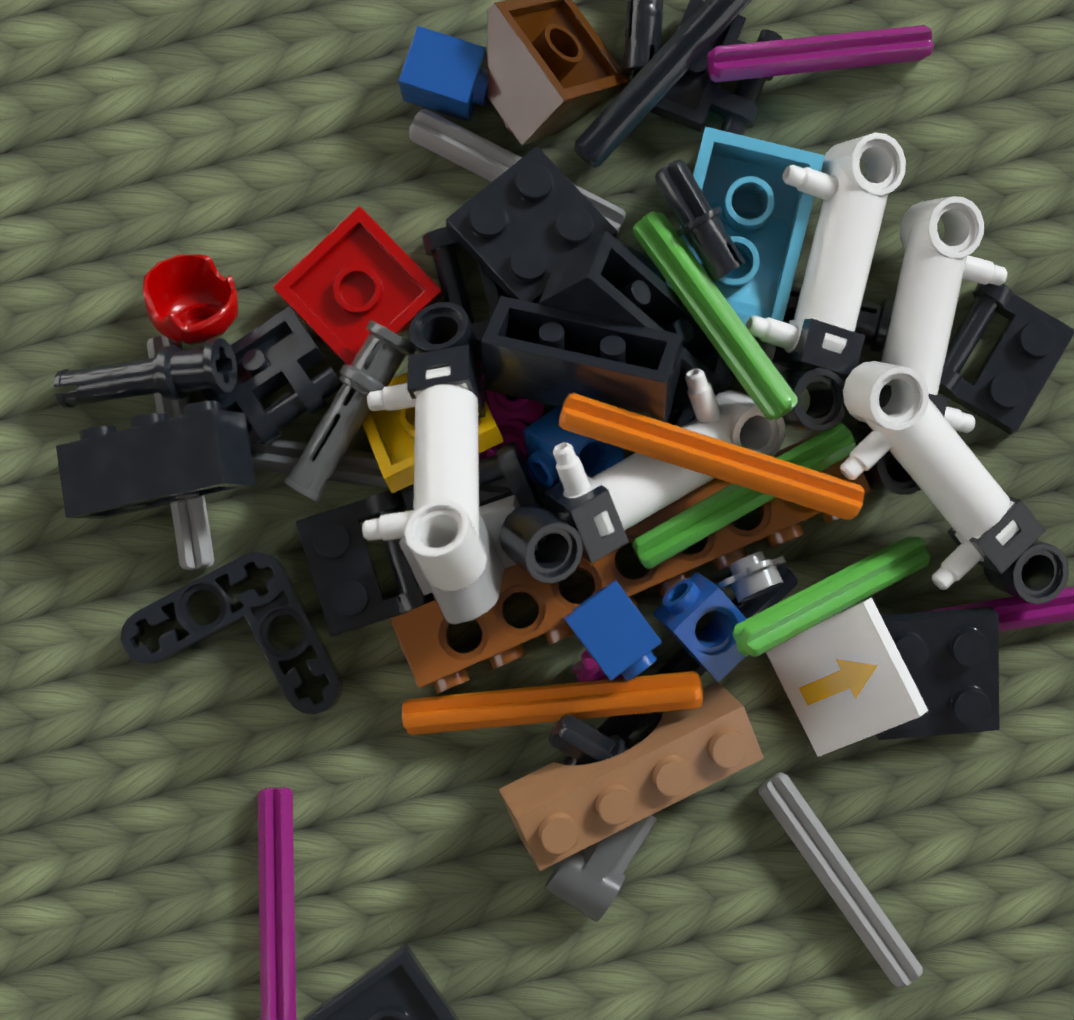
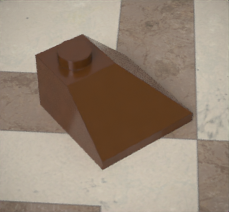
[487,0,630,145]

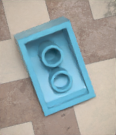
[666,127,825,326]

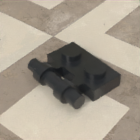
[650,0,782,136]
[201,306,343,449]

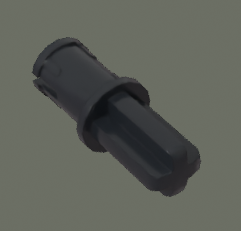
[655,159,746,282]
[549,714,629,765]

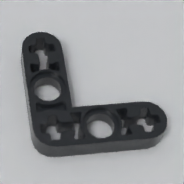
[121,552,343,714]

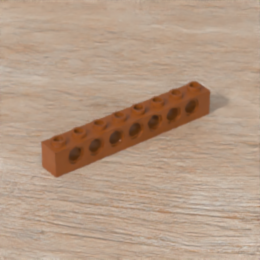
[390,432,871,694]

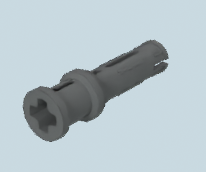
[284,320,416,502]

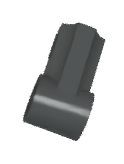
[544,815,657,922]

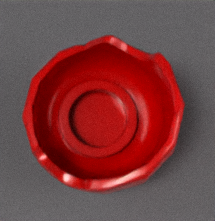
[142,254,238,345]

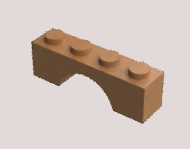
[498,681,764,871]

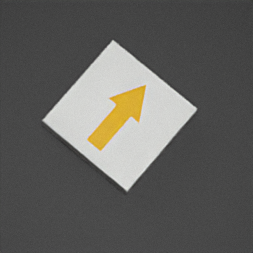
[766,598,928,757]

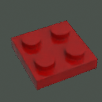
[273,205,443,365]

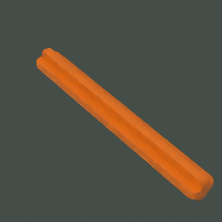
[559,393,864,520]
[402,671,703,735]

